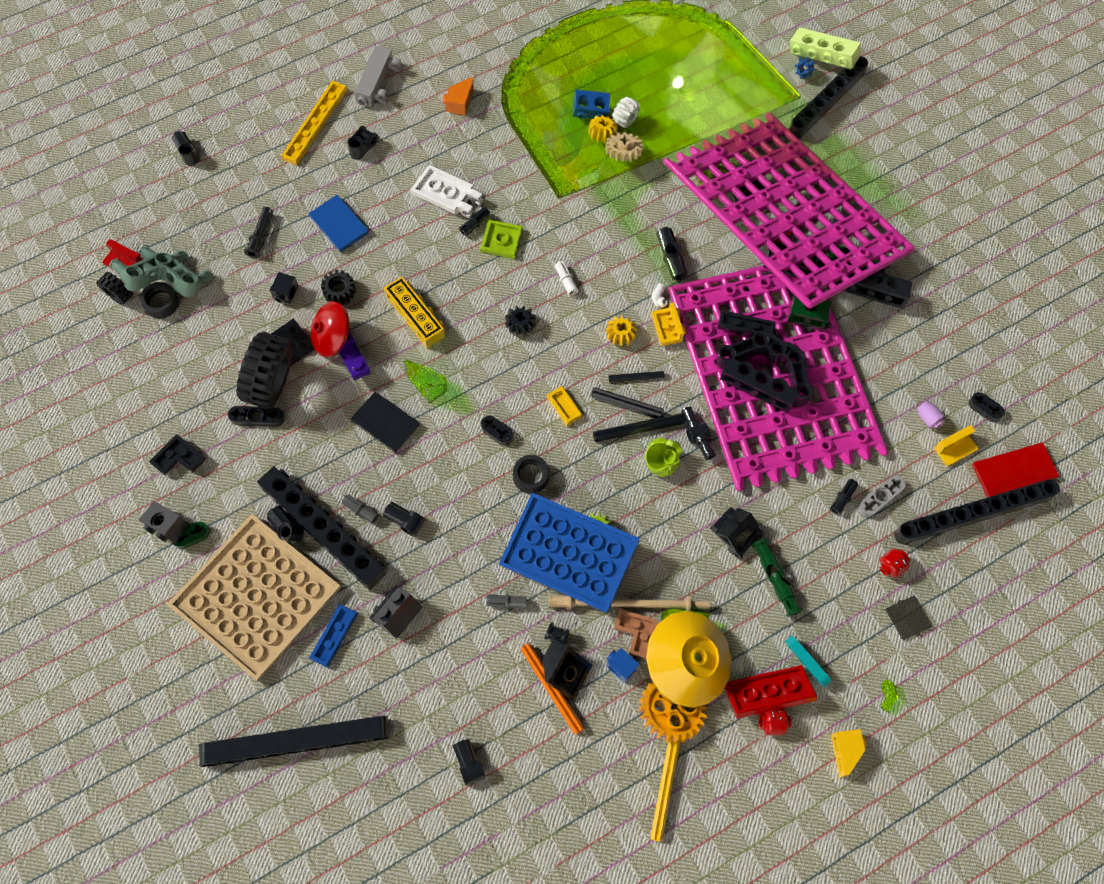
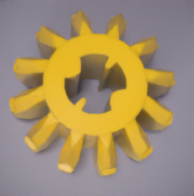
[588,115,618,144]
[606,315,637,347]

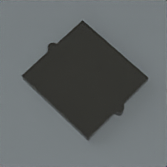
[885,595,932,641]

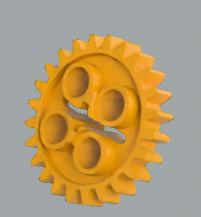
[639,682,707,744]

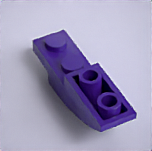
[339,331,371,381]

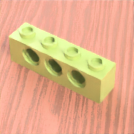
[790,27,861,69]

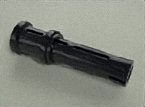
[244,207,274,259]

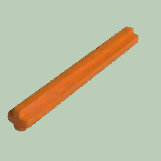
[521,643,584,735]

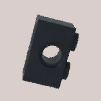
[139,501,190,544]

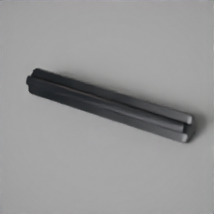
[591,387,664,418]

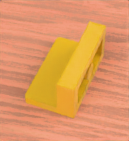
[934,425,978,466]

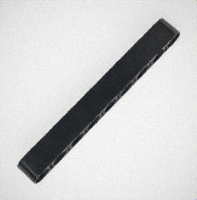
[894,479,1060,544]
[198,716,390,767]

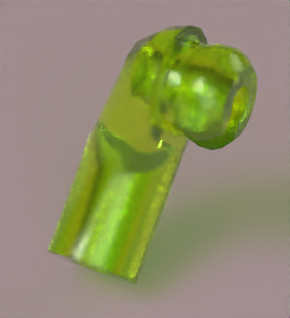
[880,680,898,713]

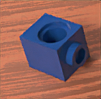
[606,648,640,683]

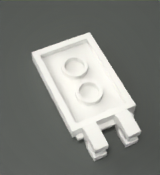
[410,165,483,218]

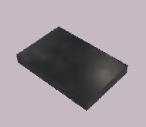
[351,392,420,453]

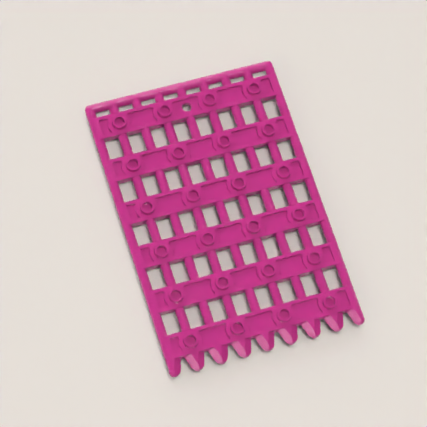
[664,112,915,308]
[668,265,888,492]

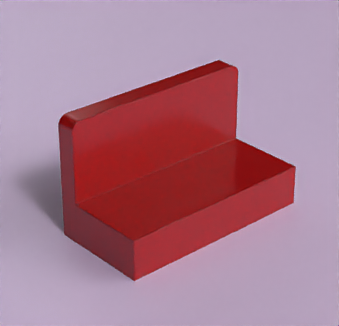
[102,239,143,268]

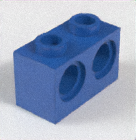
[573,90,610,119]

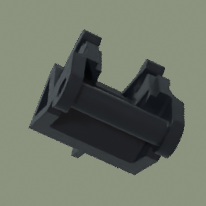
[710,507,764,560]

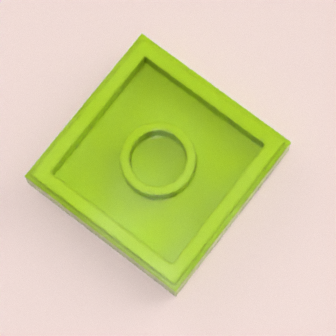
[480,220,523,259]

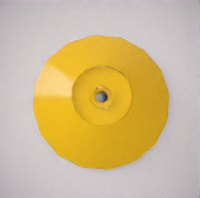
[646,611,732,708]

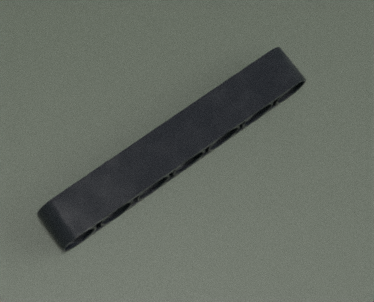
[789,56,868,139]

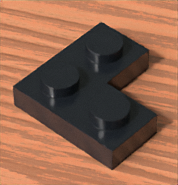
[149,434,206,476]

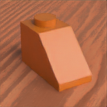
[443,77,474,116]

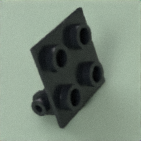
[271,318,315,366]

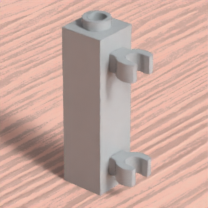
[354,45,402,107]

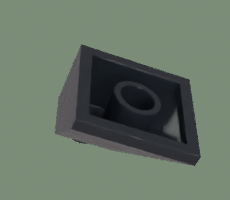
[542,641,593,702]

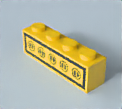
[384,277,446,349]

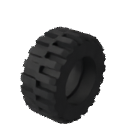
[236,332,293,409]

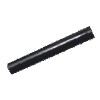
[608,371,665,382]

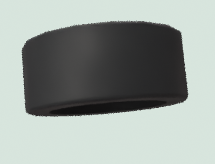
[140,282,179,319]
[513,455,549,494]

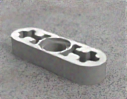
[858,475,906,518]

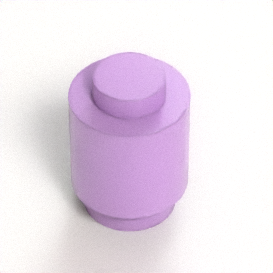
[917,401,945,429]

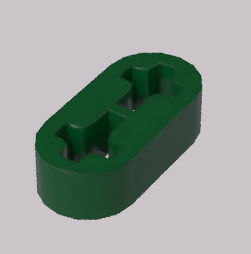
[172,521,210,549]

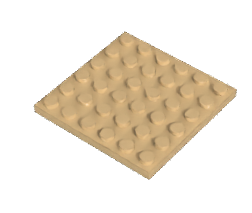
[167,514,341,682]

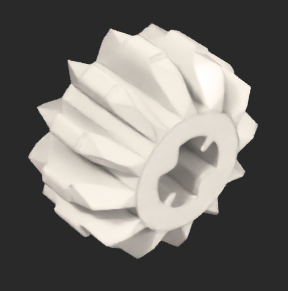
[612,97,640,128]

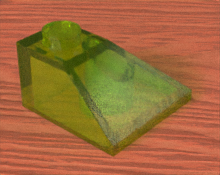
[403,359,448,404]

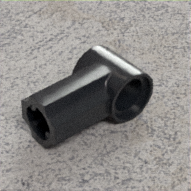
[171,131,199,166]
[383,502,425,537]
[267,506,304,542]
[452,739,486,786]

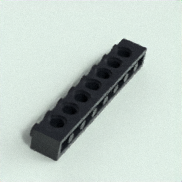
[763,241,912,309]
[257,466,386,591]

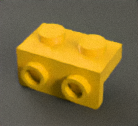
[651,302,686,347]

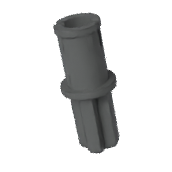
[342,494,379,524]
[486,593,527,610]

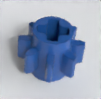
[795,57,817,79]

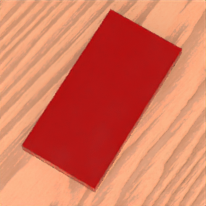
[971,442,1059,497]
[724,665,817,719]

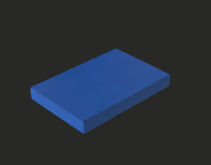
[308,195,369,252]

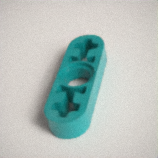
[784,635,832,688]

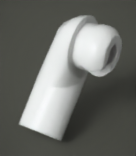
[651,283,668,309]

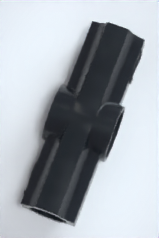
[656,227,688,281]

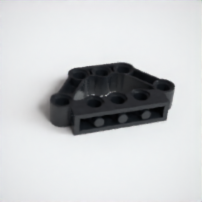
[716,331,814,413]

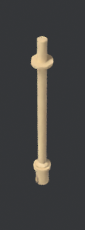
[548,594,710,611]

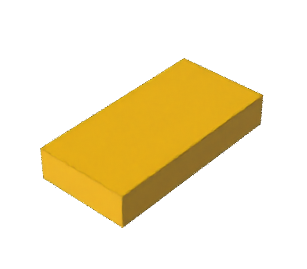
[547,386,583,426]

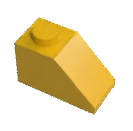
[831,729,867,778]

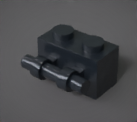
[369,586,423,639]

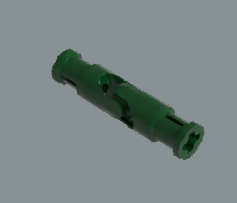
[752,538,803,618]

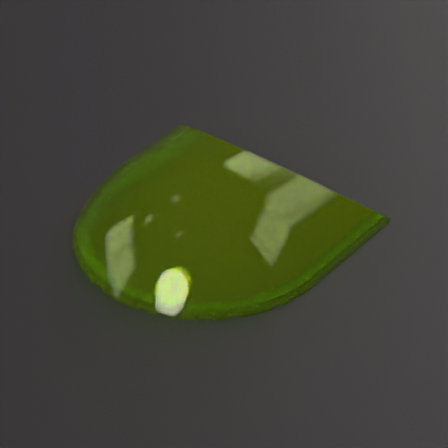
[501,0,801,199]

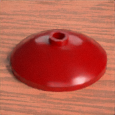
[310,301,349,357]

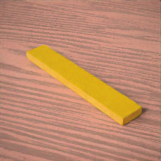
[281,80,348,166]

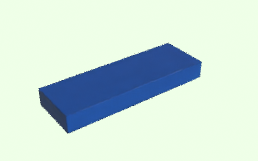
[309,604,358,668]

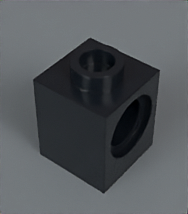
[270,272,298,304]

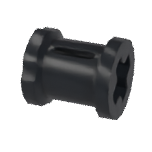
[544,622,570,644]

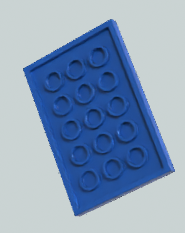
[499,493,641,614]

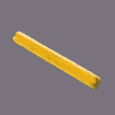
[650,738,681,842]

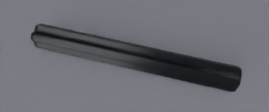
[593,413,685,442]

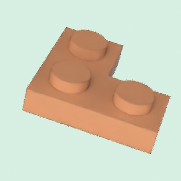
[614,609,658,660]

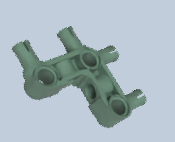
[109,245,214,298]

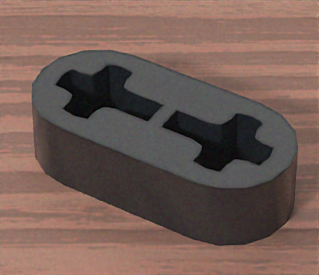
[968,392,1005,422]
[481,416,513,446]

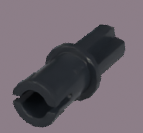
[458,207,490,237]
[829,479,858,515]

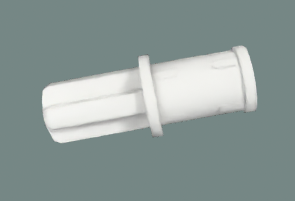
[555,261,579,296]

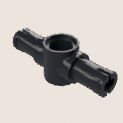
[681,406,716,461]

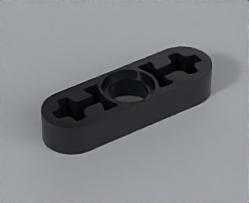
[228,406,285,427]

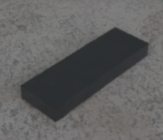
[717,310,776,336]

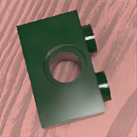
[787,295,831,330]

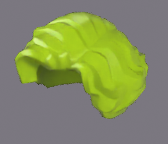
[644,437,683,477]

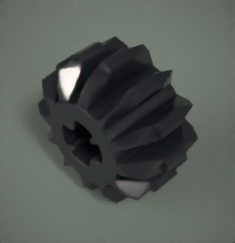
[505,305,536,337]

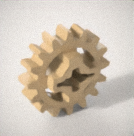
[605,132,643,162]

